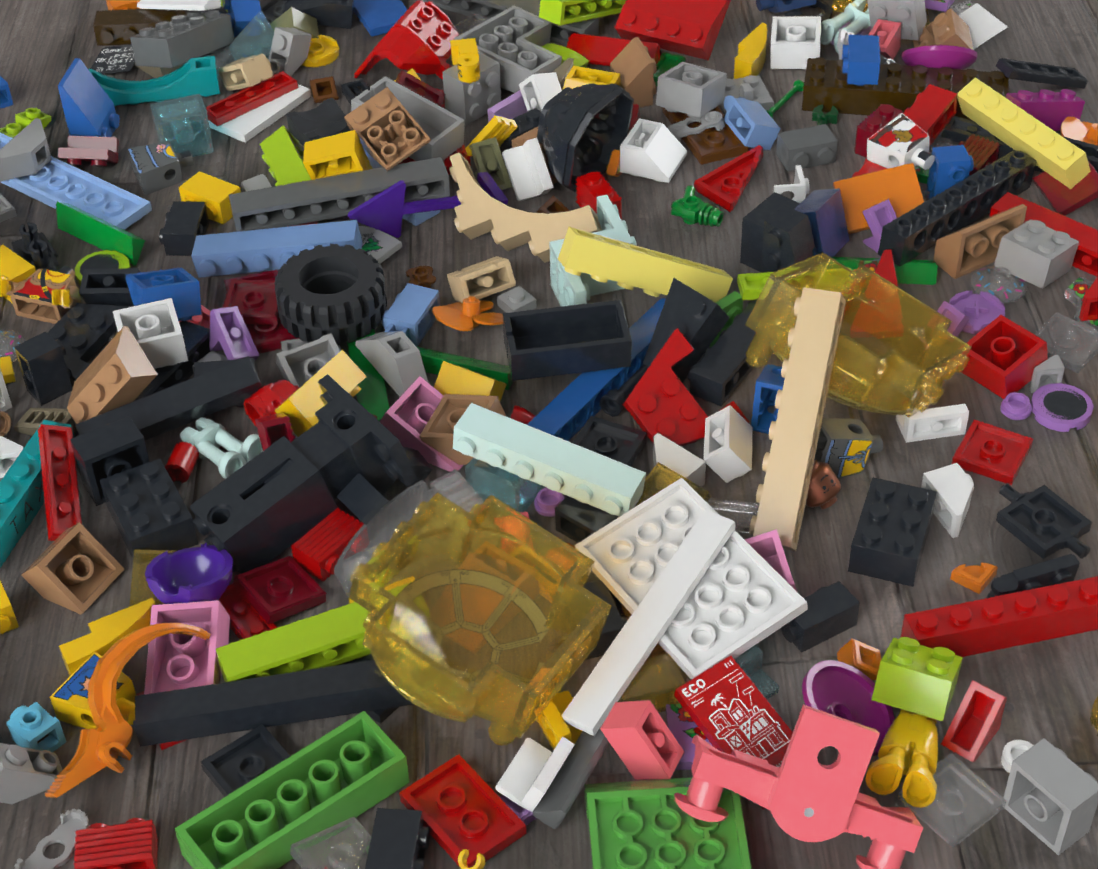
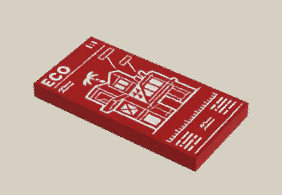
[673,655,793,810]

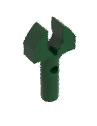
[812,104,839,126]

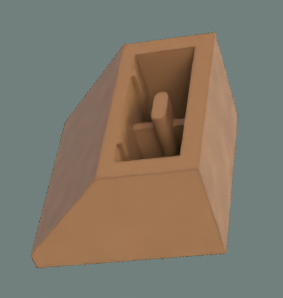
[913,8,973,50]
[610,37,657,108]

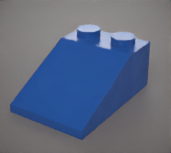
[58,58,120,137]

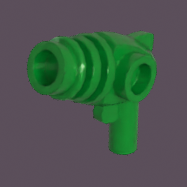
[671,186,724,227]

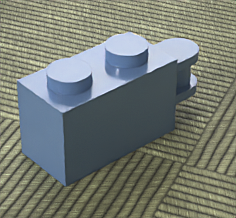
[724,95,781,150]
[382,283,440,346]

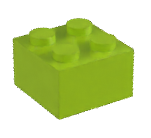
[872,637,963,721]

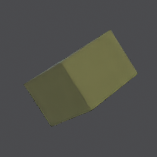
[270,7,319,41]

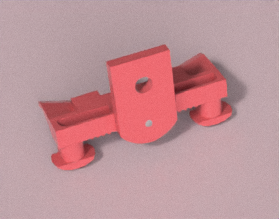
[674,705,923,869]

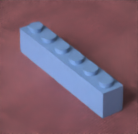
[191,220,363,278]

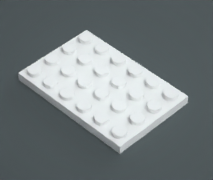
[574,478,808,680]

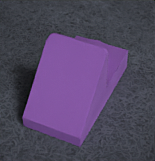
[862,199,897,253]
[209,306,259,360]

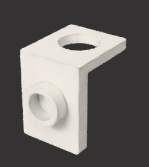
[773,165,809,203]

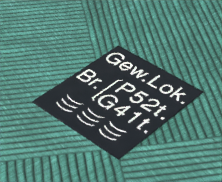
[90,44,135,74]

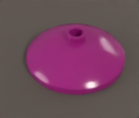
[902,45,977,70]
[802,660,895,756]

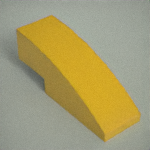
[734,22,767,79]
[59,597,156,676]

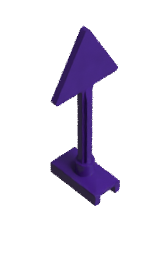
[347,172,508,238]

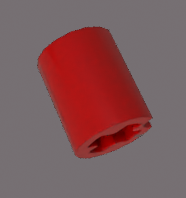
[165,442,199,483]

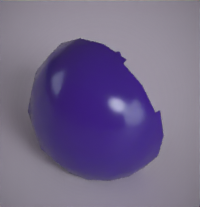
[145,543,233,604]

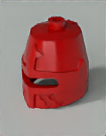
[244,380,300,427]

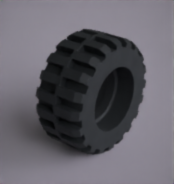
[274,244,387,345]

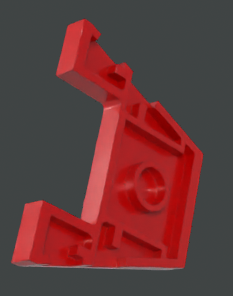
[623,328,750,446]

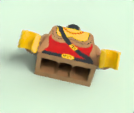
[0,266,81,324]

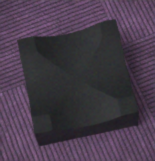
[286,98,351,147]

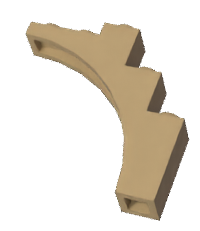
[449,153,602,263]

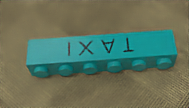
[0,420,75,568]

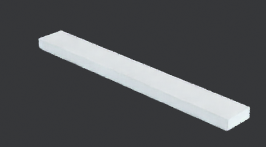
[562,509,735,736]

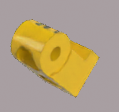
[450,38,480,83]

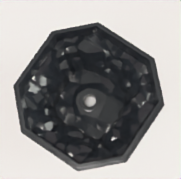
[537,83,634,192]

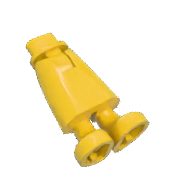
[865,709,938,808]

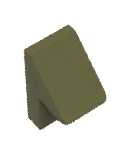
[470,137,512,190]

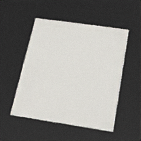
[958,3,1007,50]

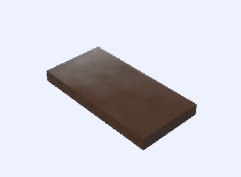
[662,106,749,165]

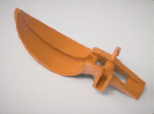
[45,623,211,798]

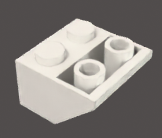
[620,118,687,183]

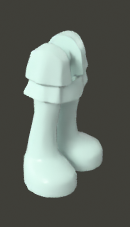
[821,0,871,53]
[180,417,263,479]

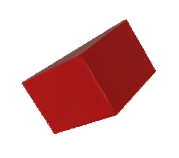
[941,680,1007,762]

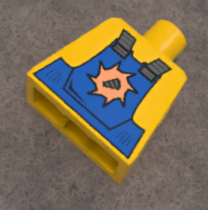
[50,652,136,729]

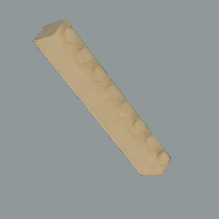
[749,287,846,551]

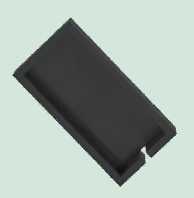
[503,300,632,381]

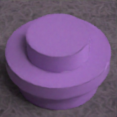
[1000,392,1032,420]
[534,488,565,517]

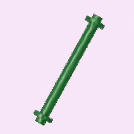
[766,80,804,119]

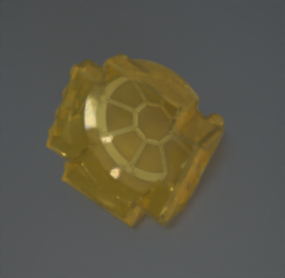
[746,253,971,417]
[349,492,612,745]

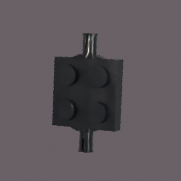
[996,483,1092,559]

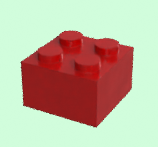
[959,315,1048,399]

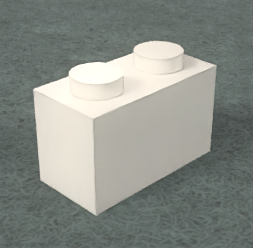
[704,405,752,483]

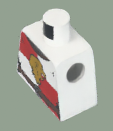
[867,113,935,170]

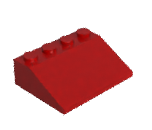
[615,0,731,61]

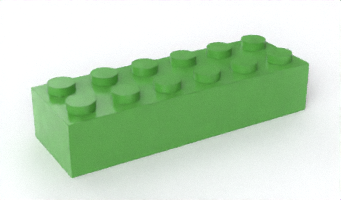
[174,711,410,869]

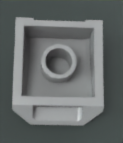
[276,333,340,387]

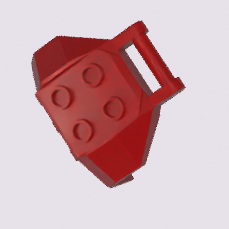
[354,0,459,80]

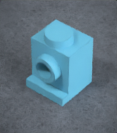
[6,702,66,752]

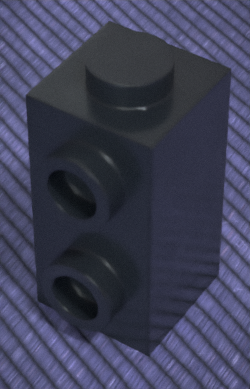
[781,581,860,653]

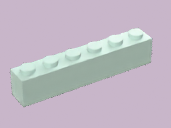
[453,403,646,517]

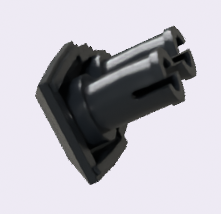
[11,222,59,272]

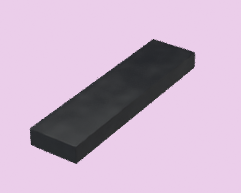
[996,58,1088,89]

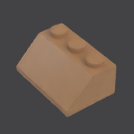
[933,204,1027,279]
[67,326,158,424]

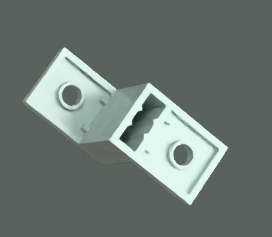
[549,195,637,306]

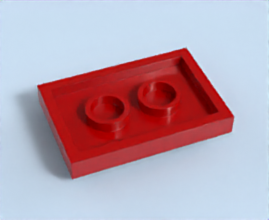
[399,754,527,868]

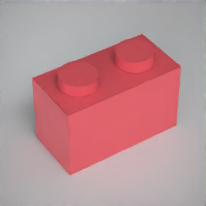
[600,700,684,780]

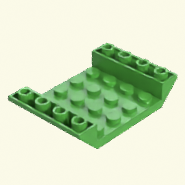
[584,777,751,869]

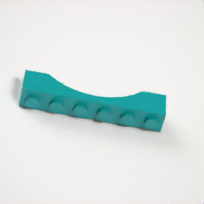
[88,56,220,106]

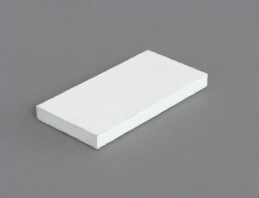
[207,84,311,143]

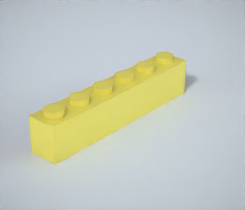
[957,77,1091,189]
[558,227,733,303]

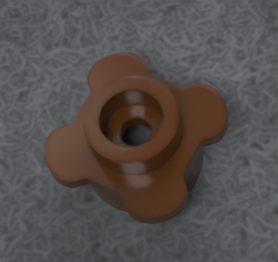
[406,266,436,288]

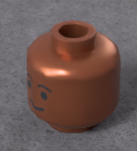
[805,460,841,509]

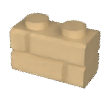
[218,53,273,91]
[447,256,516,303]

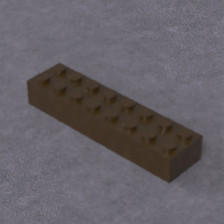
[802,57,1009,121]

